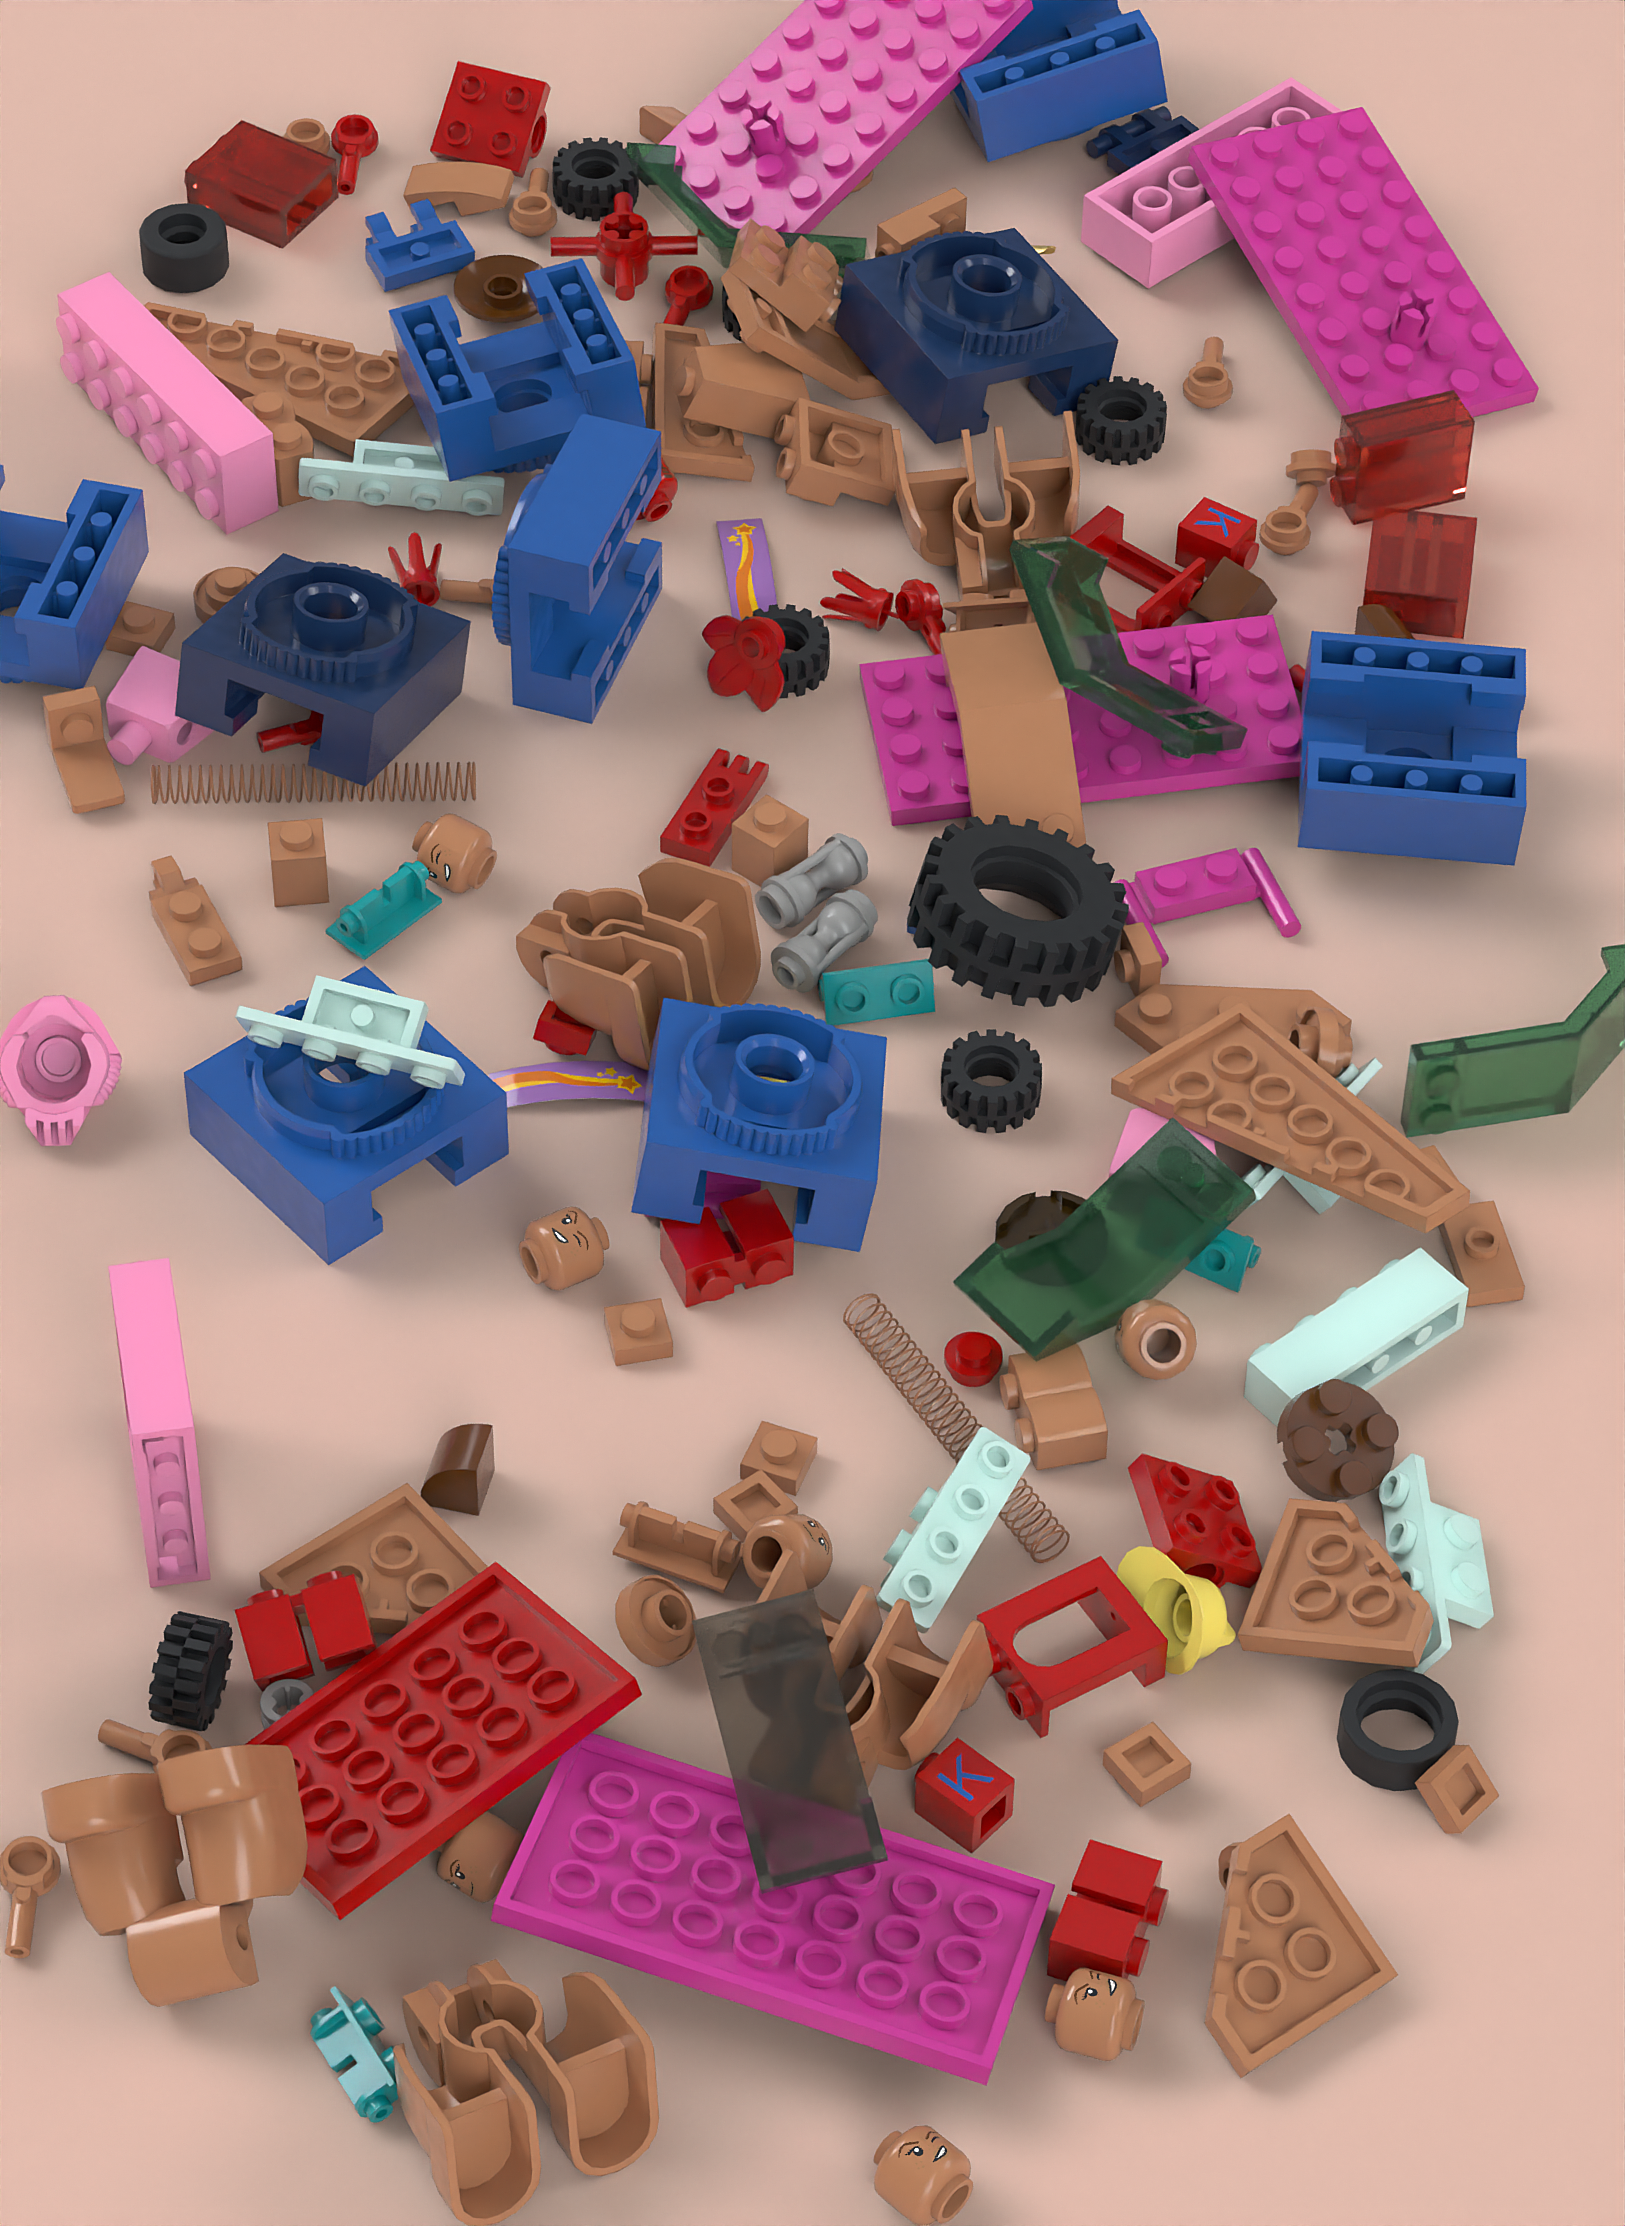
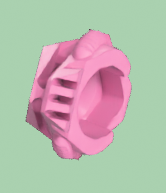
[0,995,122,1146]

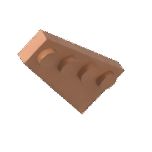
[652,322,755,482]

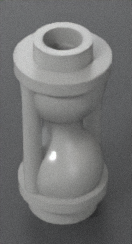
[755,833,868,929]
[771,889,878,993]

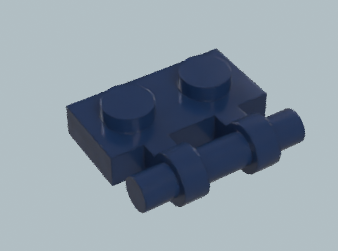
[1086,106,1199,175]

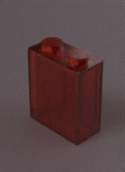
[184,120,339,249]
[1330,390,1475,525]
[1363,507,1477,639]

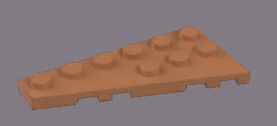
[144,302,415,457]
[1111,1001,1470,1234]

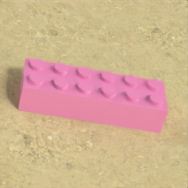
[1081,77,1342,289]
[56,272,279,535]

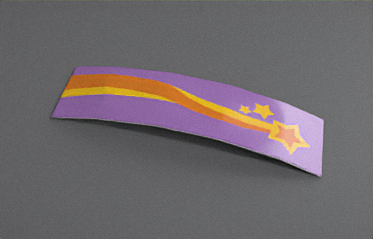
[716,518,777,620]
[489,1061,648,1108]

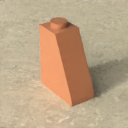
[673,342,810,439]

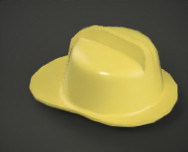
[1117,1546,1236,1675]

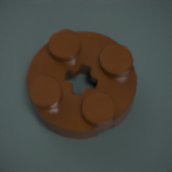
[1277,1379,1399,1502]

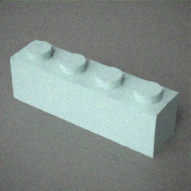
[1244,1247,1469,1427]

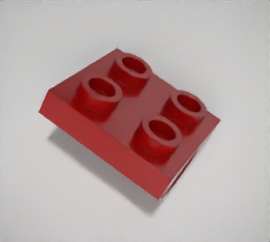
[430,61,551,178]
[1128,1453,1263,1589]

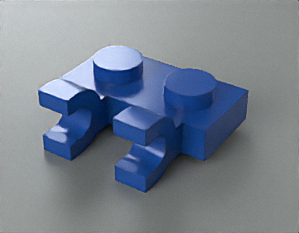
[365,199,475,292]

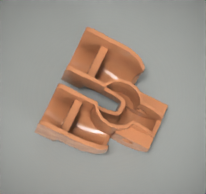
[892,411,1080,601]
[516,858,761,1071]
[739,1549,993,1816]
[41,1745,308,2007]
[393,1959,659,2226]

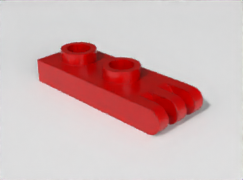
[660,748,769,867]

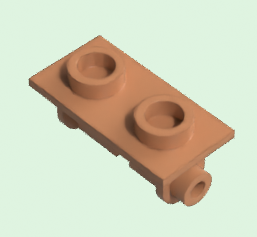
[942,589,1060,637]
[612,1501,743,1593]

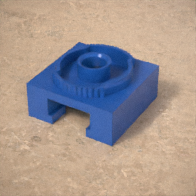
[950,0,1168,162]
[388,258,647,482]
[492,413,662,724]
[0,465,149,690]
[1297,631,1527,866]
[184,966,509,1265]
[631,997,887,1252]

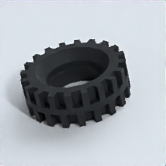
[907,815,1129,1007]

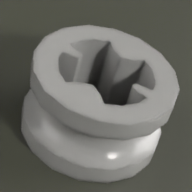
[260,1679,314,1730]

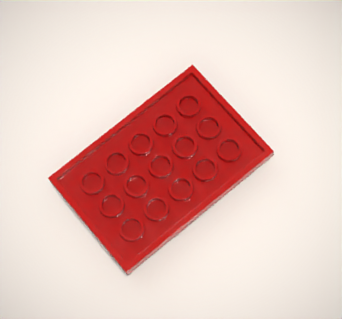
[244,1561,642,1920]

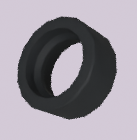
[1337,1669,1459,1791]

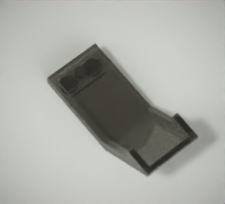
[692,1589,888,1894]

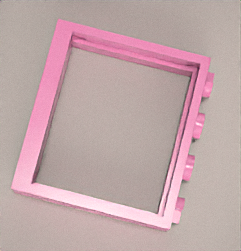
[108,1258,211,1588]

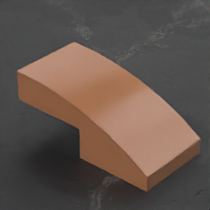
[403,162,515,216]

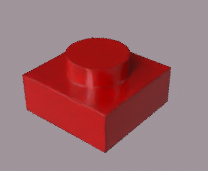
[533,1000,597,1056]

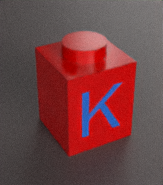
[1175,497,1259,578]
[914,1737,1015,1854]

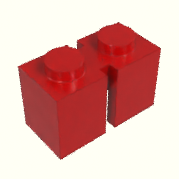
[660,1188,794,1308]
[235,1571,378,1692]
[1047,1839,1169,1982]

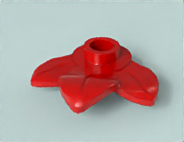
[702,615,786,712]

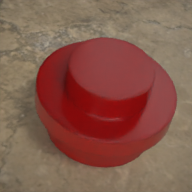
[944,1331,1003,1387]

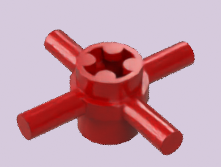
[551,192,698,301]

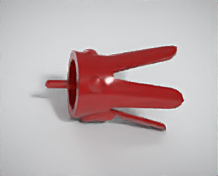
[388,532,442,606]
[820,568,900,631]

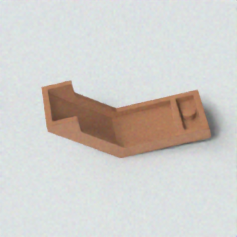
[721,270,890,400]
[939,622,1087,848]

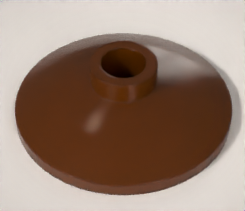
[454,255,543,323]

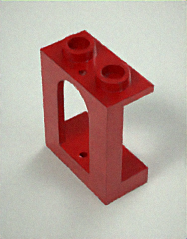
[1043,505,1206,634]
[976,1556,1168,1738]

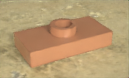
[1438,1200,1525,1307]

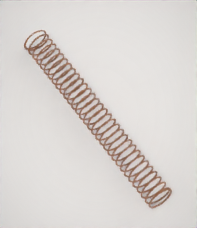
[151,762,476,804]
[843,1293,1070,1563]

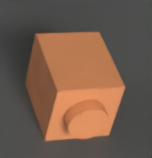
[732,794,809,887]
[268,818,329,907]

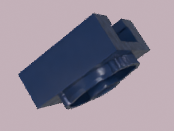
[834,228,1118,444]
[175,553,471,787]

